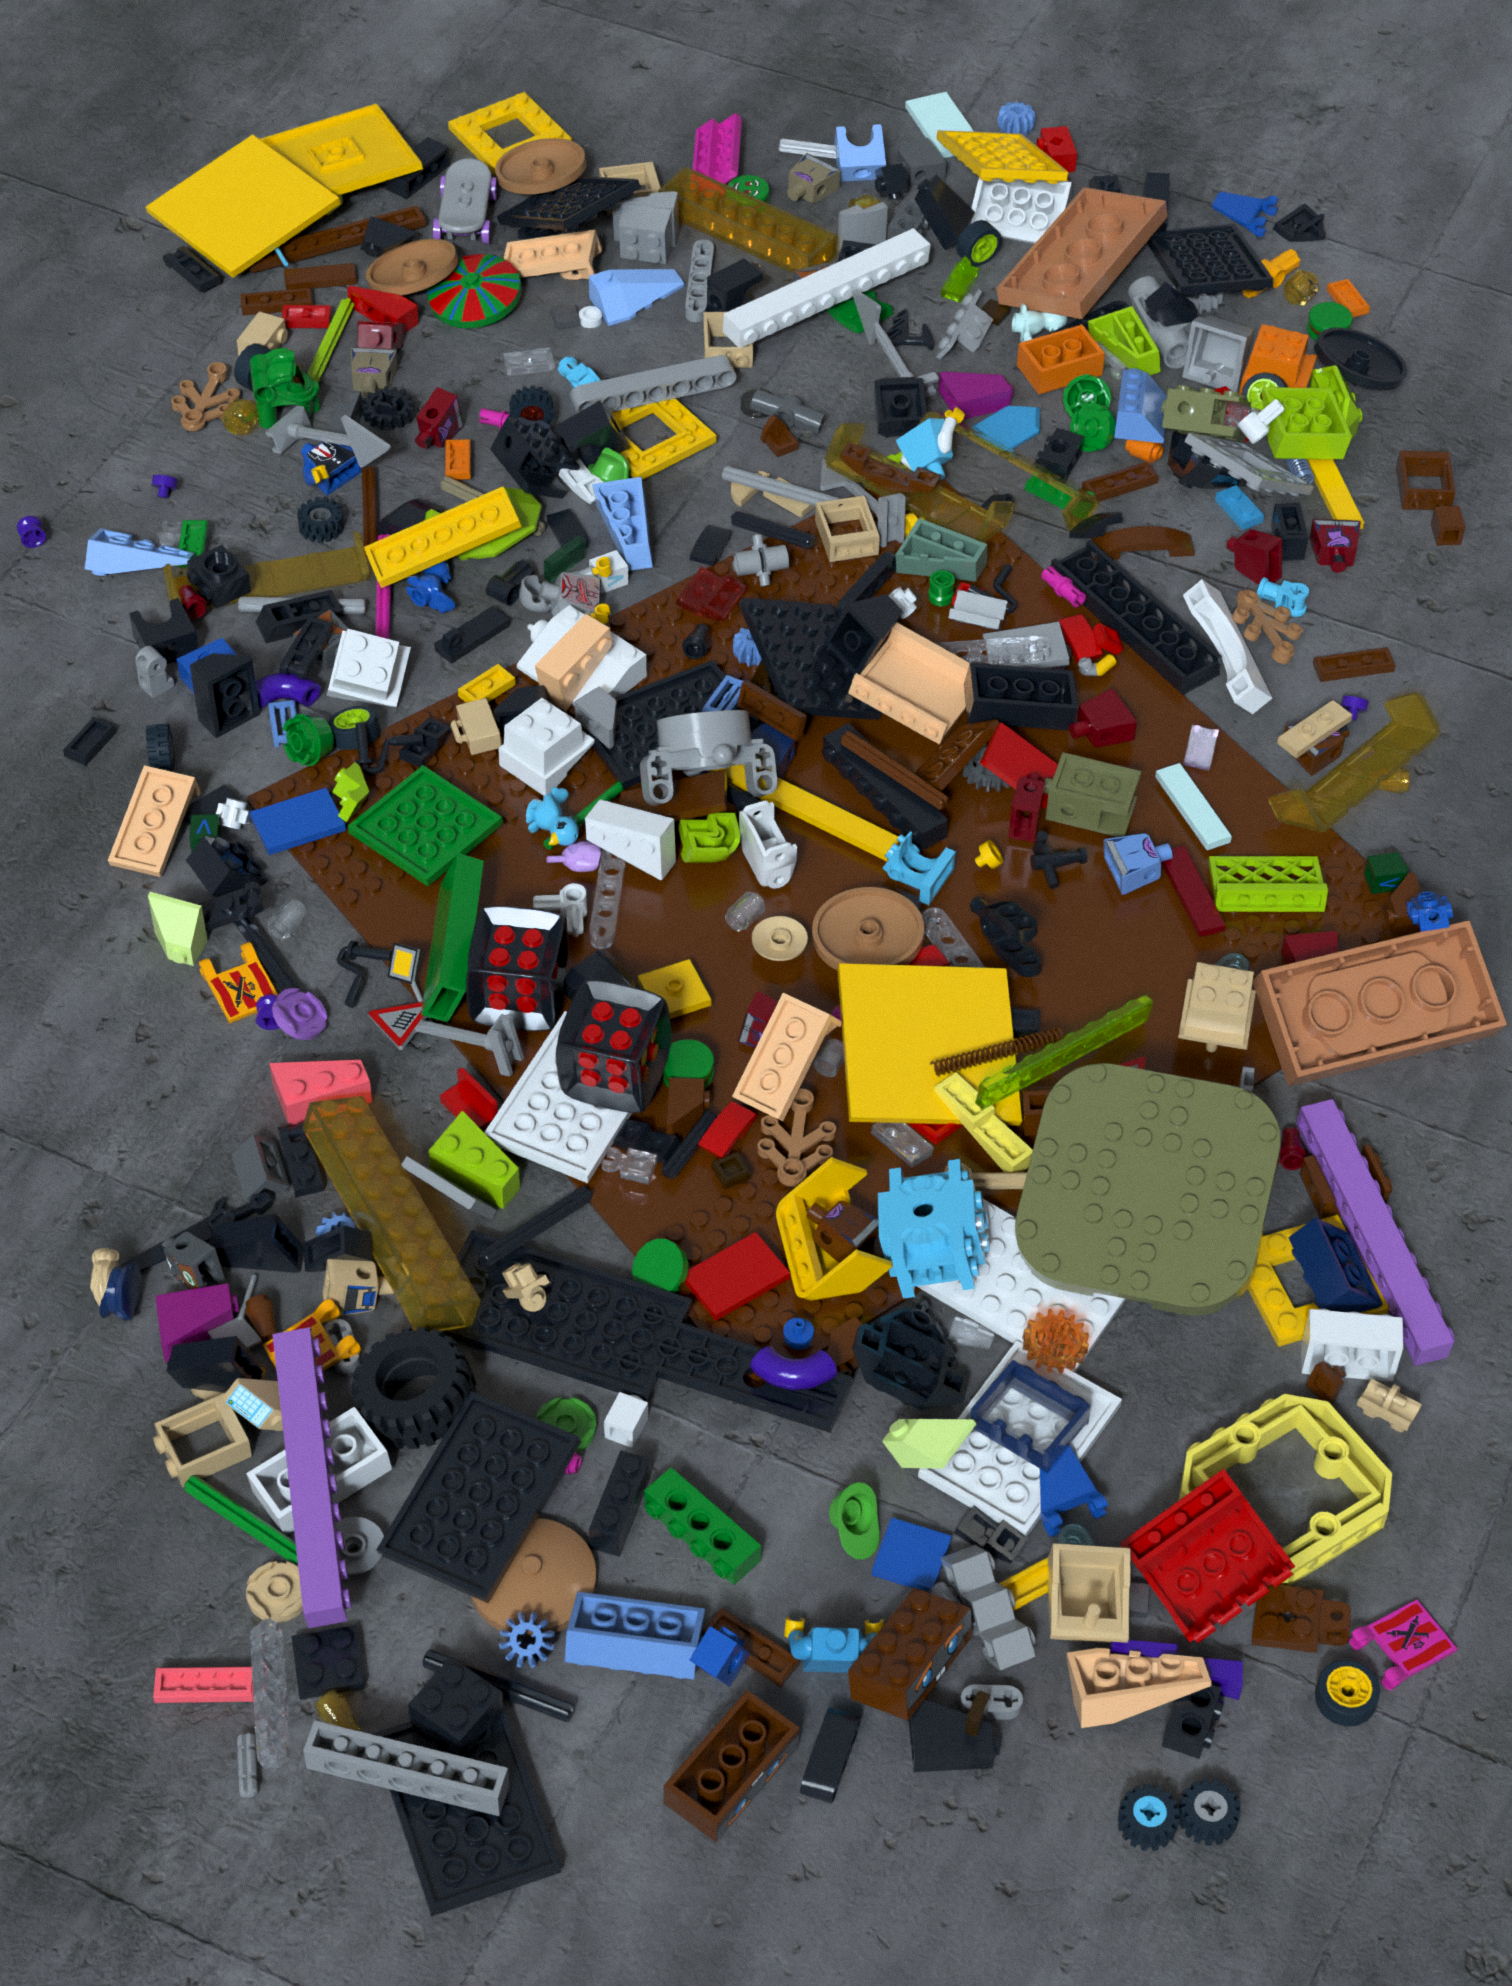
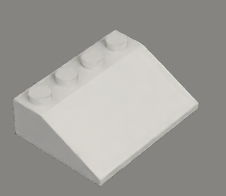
[969,177,1072,244]
[517,605,647,706]

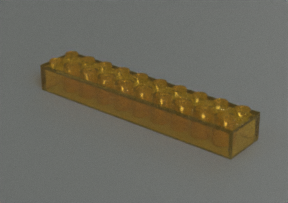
[303,1096,481,1332]

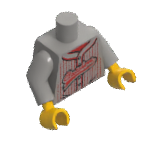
[539,557,612,624]

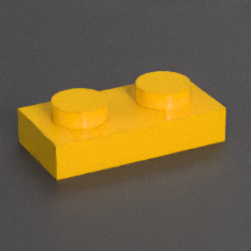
[458,664,516,703]

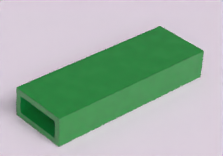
[421,853,484,1023]

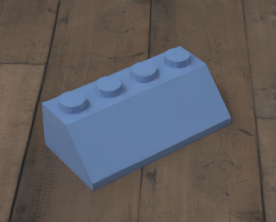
[1114,368,1167,443]
[565,1592,705,1679]

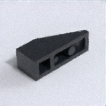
[256,590,342,643]

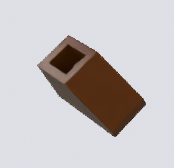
[1022,1086,1052,1136]
[827,1316,862,1376]

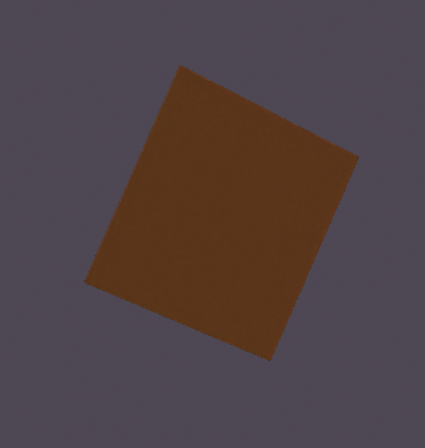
[247,479,1419,1388]

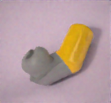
[1078,654,1116,676]

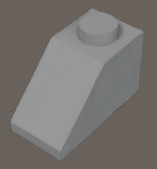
[575,686,617,749]

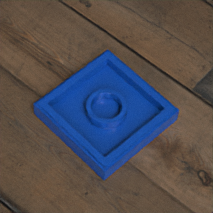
[872,1517,952,1594]

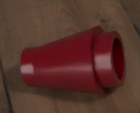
[178,585,206,619]
[1279,1128,1307,1170]

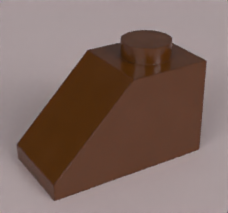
[1384,872,1421,936]
[666,1077,710,1138]

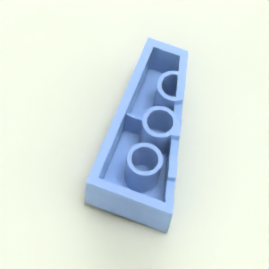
[592,477,653,571]

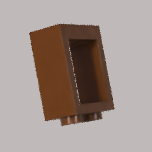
[1396,450,1455,510]

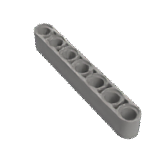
[570,355,736,413]

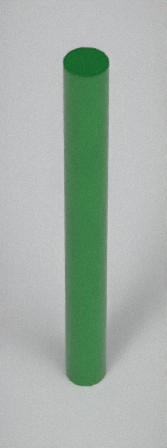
[543,781,624,850]

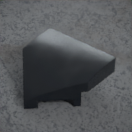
[1273,203,1326,242]

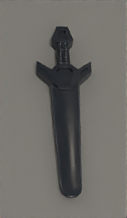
[120,1192,273,1272]

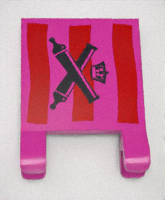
[1349,1600,1457,1691]

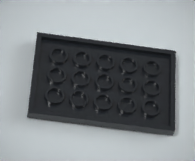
[496,176,641,232]
[1146,224,1273,297]
[738,598,882,720]
[573,660,761,789]
[376,1391,581,1603]
[372,1709,561,1917]

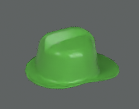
[588,448,630,482]
[829,1482,879,1560]

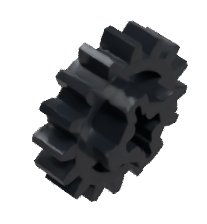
[361,386,415,430]

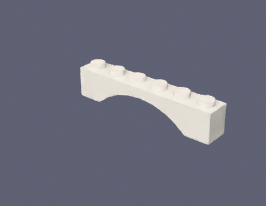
[1183,579,1272,714]

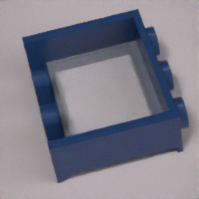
[970,1360,1091,1473]

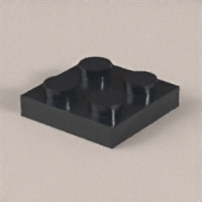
[292,1625,365,1700]

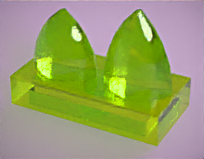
[940,256,979,302]

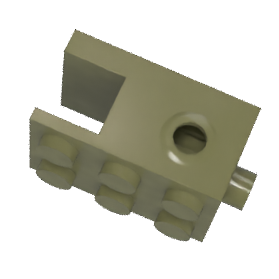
[1161,385,1251,442]
[1044,752,1141,837]

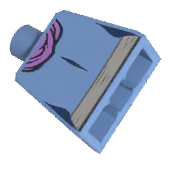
[1104,833,1173,895]

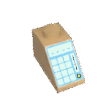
[222,1378,283,1431]

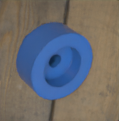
[783,1318,814,1350]

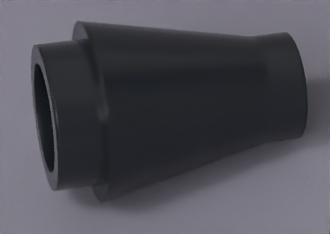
[682,624,709,659]

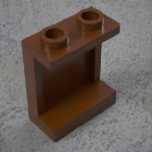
[1299,1144,1392,1220]

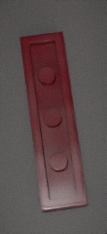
[1161,845,1226,937]

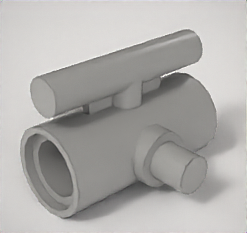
[732,534,789,587]

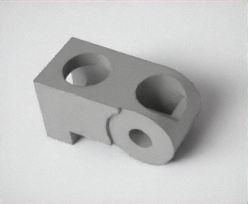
[135,646,174,698]

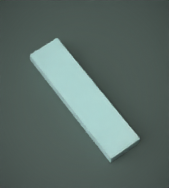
[1155,763,1232,850]

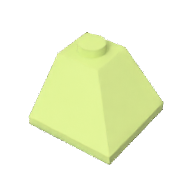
[148,892,208,966]
[882,1419,976,1469]

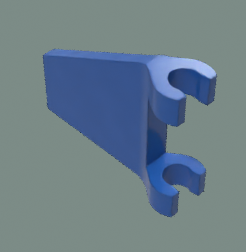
[1212,191,1278,237]
[1039,1445,1108,1538]

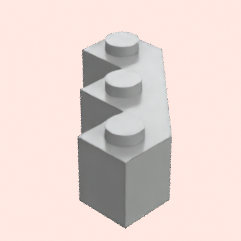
[941,1545,1036,1670]

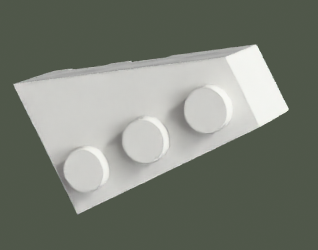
[585,800,676,881]

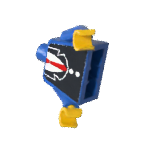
[301,442,362,496]

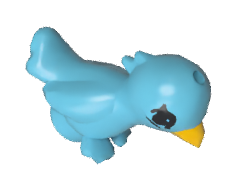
[525,787,579,846]

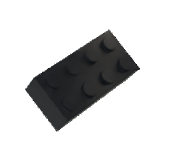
[964,663,1078,730]

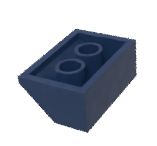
[1288,1217,1383,1313]

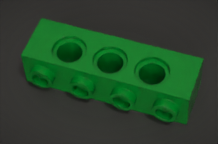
[644,1467,761,1585]

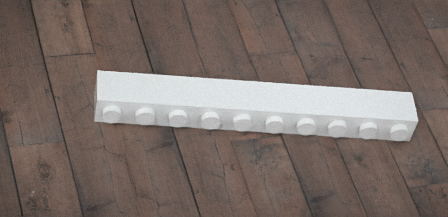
[723,228,931,348]

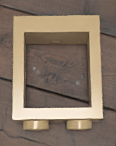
[599,162,661,215]
[703,312,753,368]
[815,495,880,562]
[153,1393,252,1487]

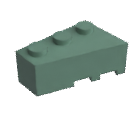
[896,518,987,581]

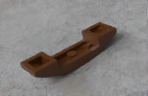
[840,442,941,493]
[1092,526,1195,560]

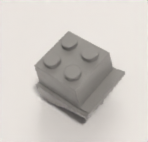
[612,191,679,264]
[1182,316,1255,392]

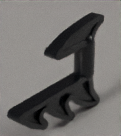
[888,309,933,350]

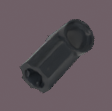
[486,559,534,606]

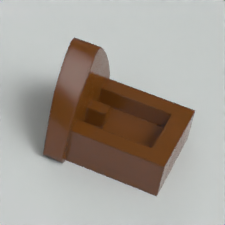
[760,415,799,458]

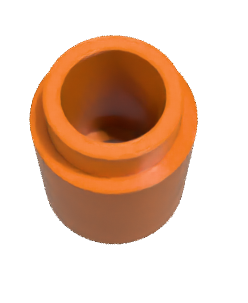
[1125,440,1164,464]

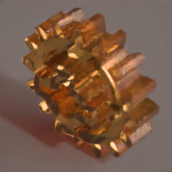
[1022,1309,1089,1374]

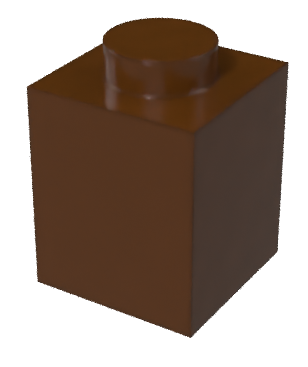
[1431,506,1465,546]

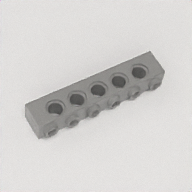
[303,1720,509,1816]

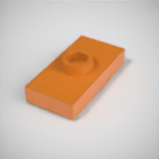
[1326,279,1370,317]
[445,439,471,480]

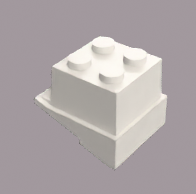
[326,629,411,708]
[499,698,594,796]

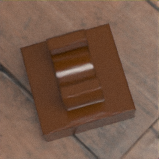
[1306,1361,1347,1404]

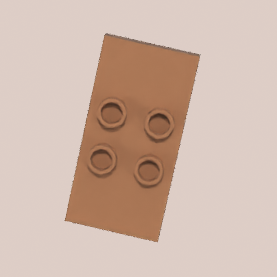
[996,187,1168,319]

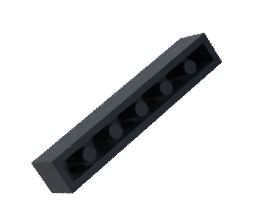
[822,723,948,852]

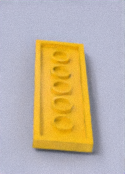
[364,486,522,588]

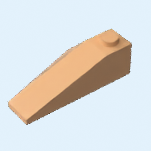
[1067,1648,1211,1728]

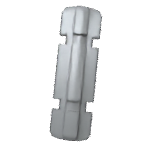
[237,1733,258,1798]

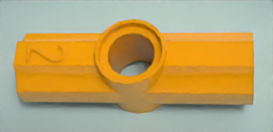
[1242,249,1300,299]

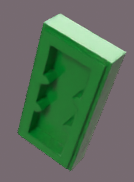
[177,520,209,568]

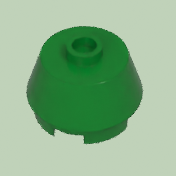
[282,714,334,766]

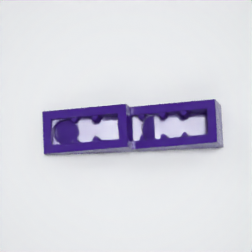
[1110,1640,1243,1700]

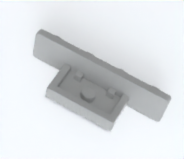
[936,288,993,360]

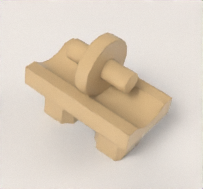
[502,1263,550,1312]
[1357,1379,1422,1433]

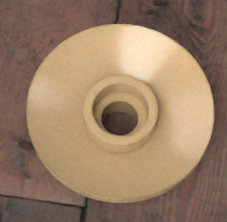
[752,916,808,961]

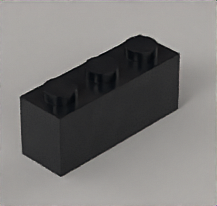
[385,137,450,199]
[589,1450,650,1557]

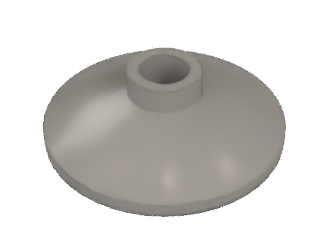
[336,1517,384,1575]

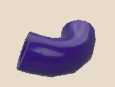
[255,673,321,708]
[750,1346,837,1390]

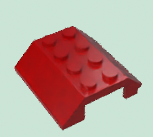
[1120,1469,1296,1643]

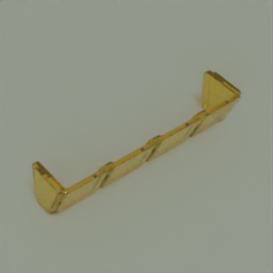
[918,411,1099,532]
[824,423,1014,543]
[163,531,369,609]
[1268,692,1440,832]

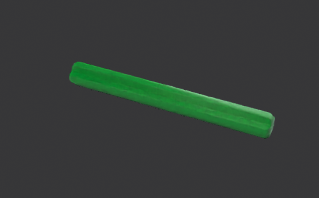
[184,1475,298,1566]

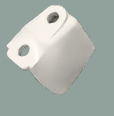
[739,801,797,889]

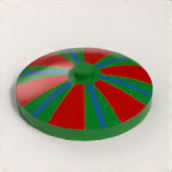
[427,254,522,328]

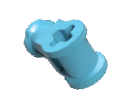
[558,356,601,388]
[1257,578,1309,617]

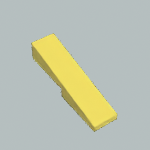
[934,1072,1033,1172]

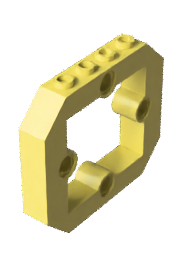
[1179,1394,1392,1586]

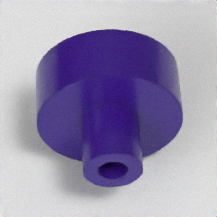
[151,475,178,498]
[1341,696,1369,721]

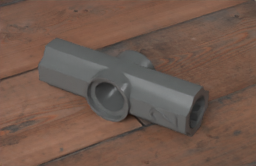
[750,389,826,434]

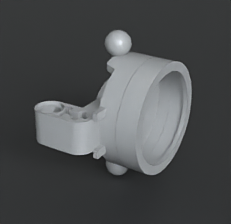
[640,710,777,806]

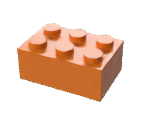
[1017,325,1105,394]

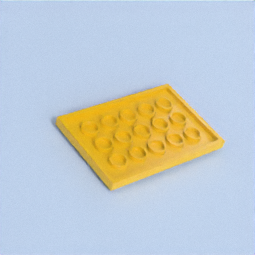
[936,130,1068,184]

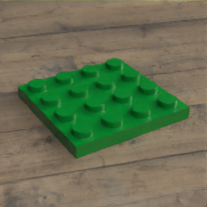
[348,765,503,886]

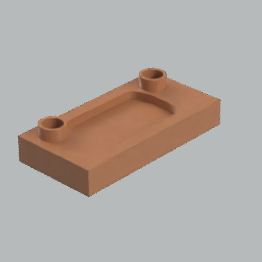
[1253,920,1507,1087]

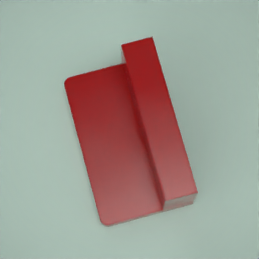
[440,1067,498,1132]

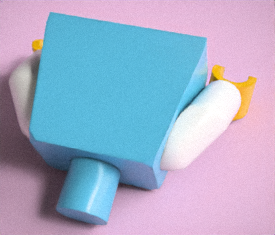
[896,407,965,481]

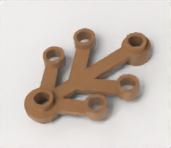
[171,362,241,431]
[1232,590,1303,664]
[757,1089,836,1186]

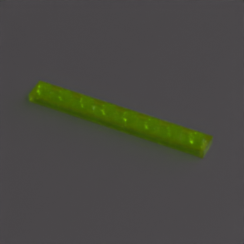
[975,995,1153,1110]

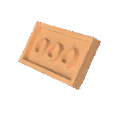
[503,229,602,280]
[108,766,200,877]
[732,993,842,1121]

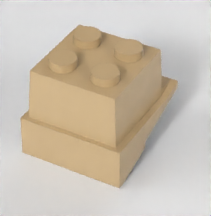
[1178,962,1256,1052]
[1048,1543,1130,1643]

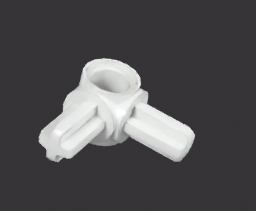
[1237,399,1285,444]
[533,883,587,937]

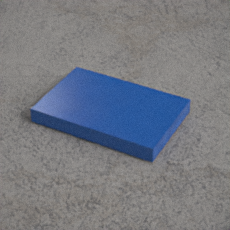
[250,788,346,855]

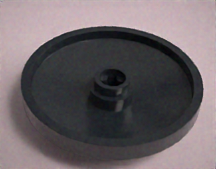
[1314,327,1407,390]

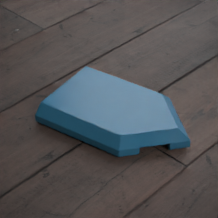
[971,406,1040,454]

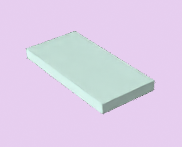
[905,92,974,158]

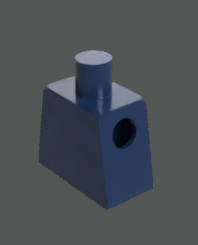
[751,723,795,779]

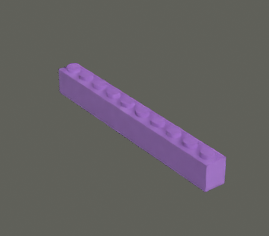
[1296,1099,1455,1366]
[273,1327,352,1628]

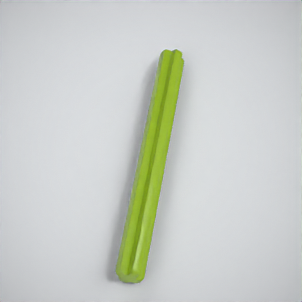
[307,298,354,383]

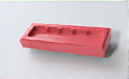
[153,1667,256,1703]

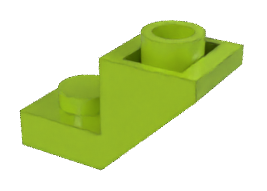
[332,762,369,822]

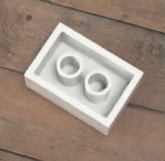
[1301,1309,1403,1382]

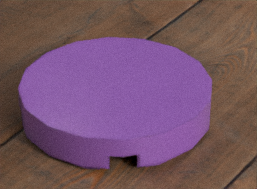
[272,988,327,1040]

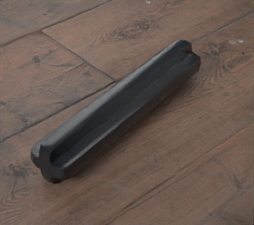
[661,1111,717,1180]

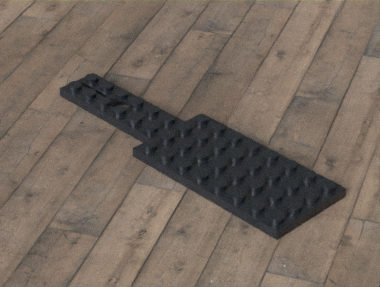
[421,1230,853,1433]

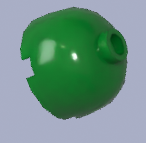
[1062,374,1111,419]

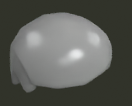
[519,575,552,613]

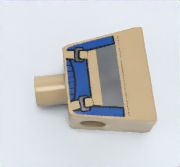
[322,1259,394,1316]

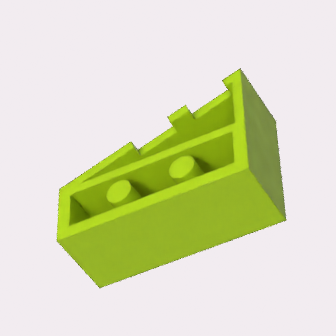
[1088,306,1161,375]
[429,1111,520,1209]

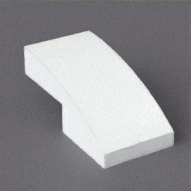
[559,459,603,504]

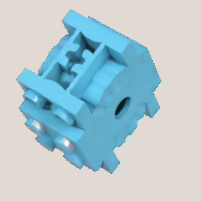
[878,1159,990,1299]

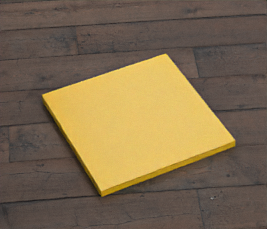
[260,104,423,196]
[145,134,341,278]
[837,963,1022,1126]

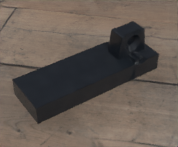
[434,606,510,664]

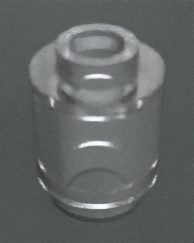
[725,891,765,931]
[267,899,307,939]

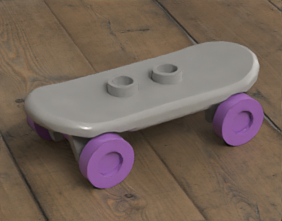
[433,158,498,244]

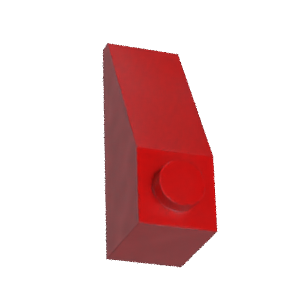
[347,285,419,335]

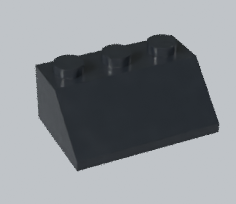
[190,653,260,738]

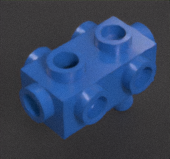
[1406,891,1453,932]

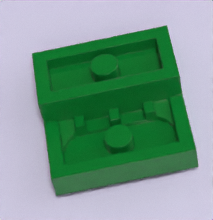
[825,289,893,334]

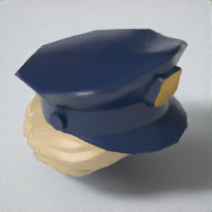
[90,1248,141,1321]

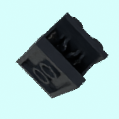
[490,417,580,499]

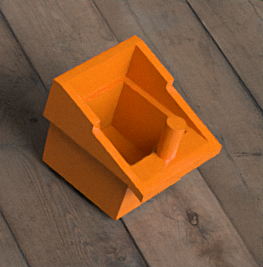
[1239,324,1317,397]

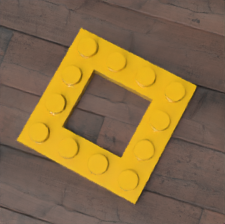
[448,92,572,176]
[611,399,716,480]
[1247,1215,1389,1347]

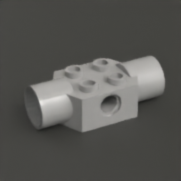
[1128,276,1192,368]

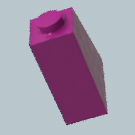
[938,372,1013,420]
[155,1283,239,1362]

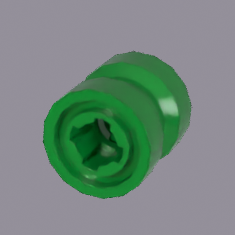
[928,570,955,606]

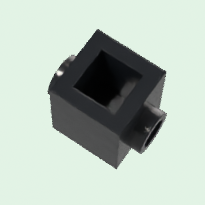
[875,163,909,200]

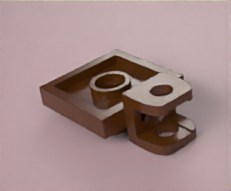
[1252,1584,1351,1653]

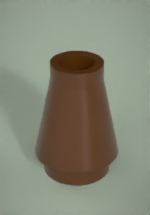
[245,1294,277,1342]

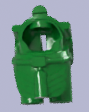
[249,348,320,429]

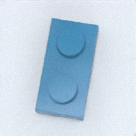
[1215,485,1264,530]

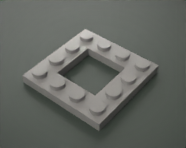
[1184,433,1314,497]

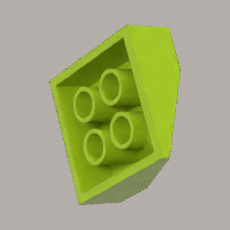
[1262,387,1352,460]

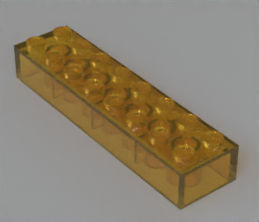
[658,167,837,274]

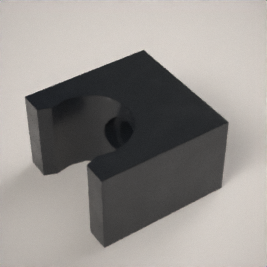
[707,258,763,312]
[558,400,630,469]
[129,598,198,664]

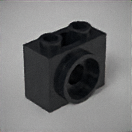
[186,545,251,609]

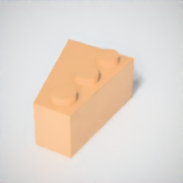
[535,614,613,712]

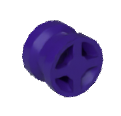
[16,516,46,548]
[256,995,280,1030]

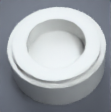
[578,306,602,328]

